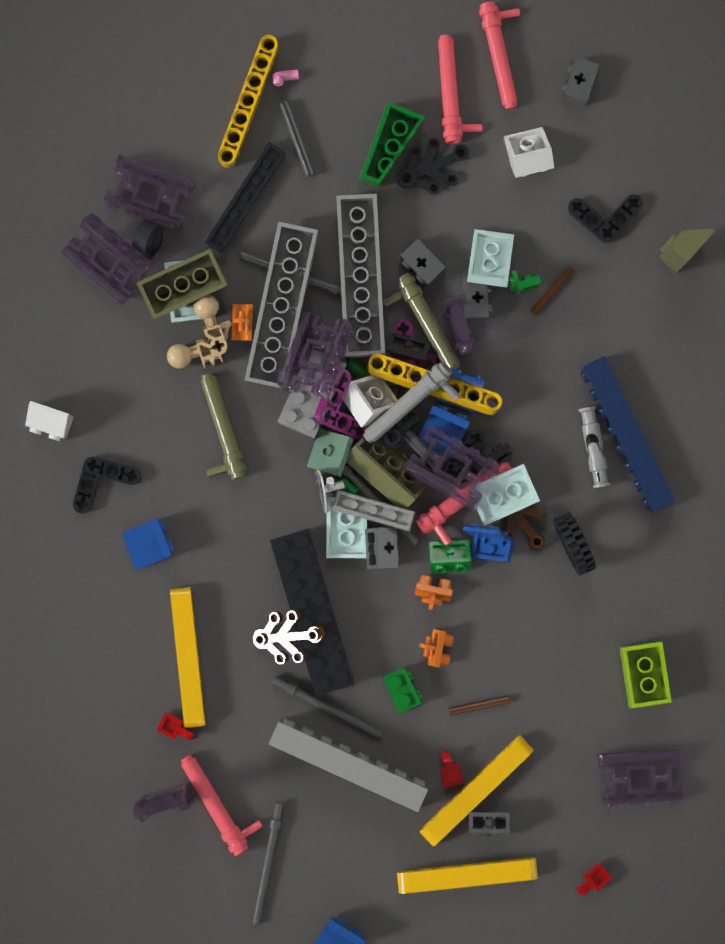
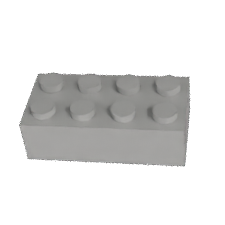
[277,348,347,439]

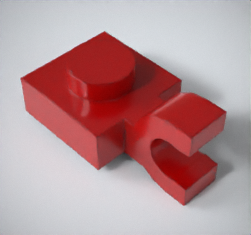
[156,712,195,740]
[439,751,464,789]
[575,862,612,897]

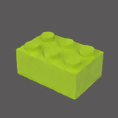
[619,641,672,708]

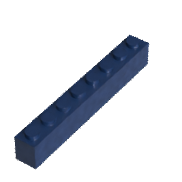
[580,356,675,513]

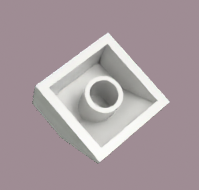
[504,127,554,178]
[343,375,398,428]
[25,401,74,442]

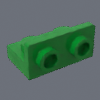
[508,270,541,296]
[429,540,471,574]
[382,667,423,714]

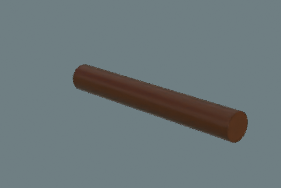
[530,266,575,316]
[449,695,510,716]

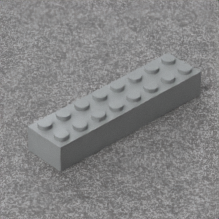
[336,194,385,359]
[245,222,319,390]
[269,718,428,812]

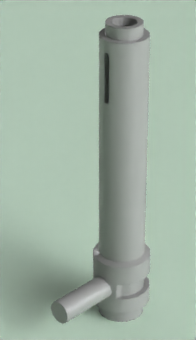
[363,362,460,443]

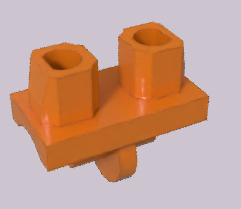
[231,304,253,341]
[414,575,453,610]
[419,629,454,667]

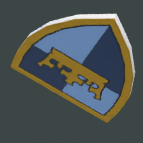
[315,470,344,513]

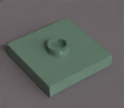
[307,429,353,477]

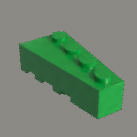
[358,102,426,187]

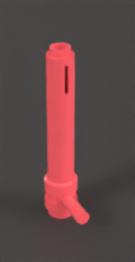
[479,1,520,110]
[438,35,482,144]
[416,461,512,546]
[180,754,262,856]

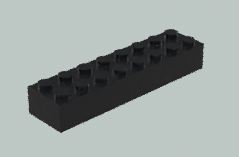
[270,529,355,696]

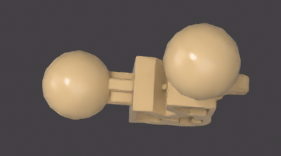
[167,294,232,369]

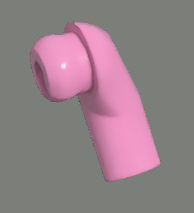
[272,69,299,86]

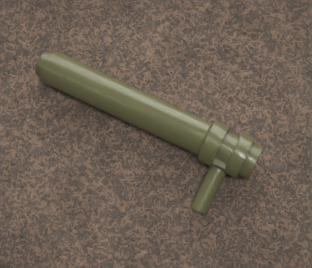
[382,273,460,369]
[201,373,248,480]

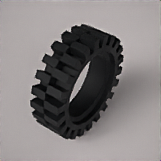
[552,511,597,576]

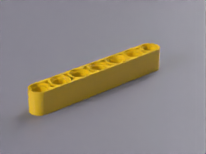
[218,35,278,168]
[367,354,502,415]
[170,587,206,728]
[419,735,534,846]
[397,857,538,894]

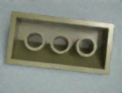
[659,229,715,273]
[137,249,227,320]
[346,435,434,509]

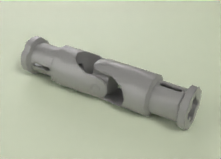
[578,406,611,489]

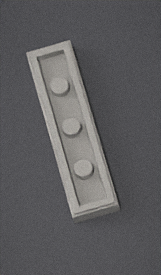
[332,490,416,532]

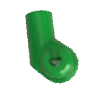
[347,358,374,378]
[331,478,359,495]

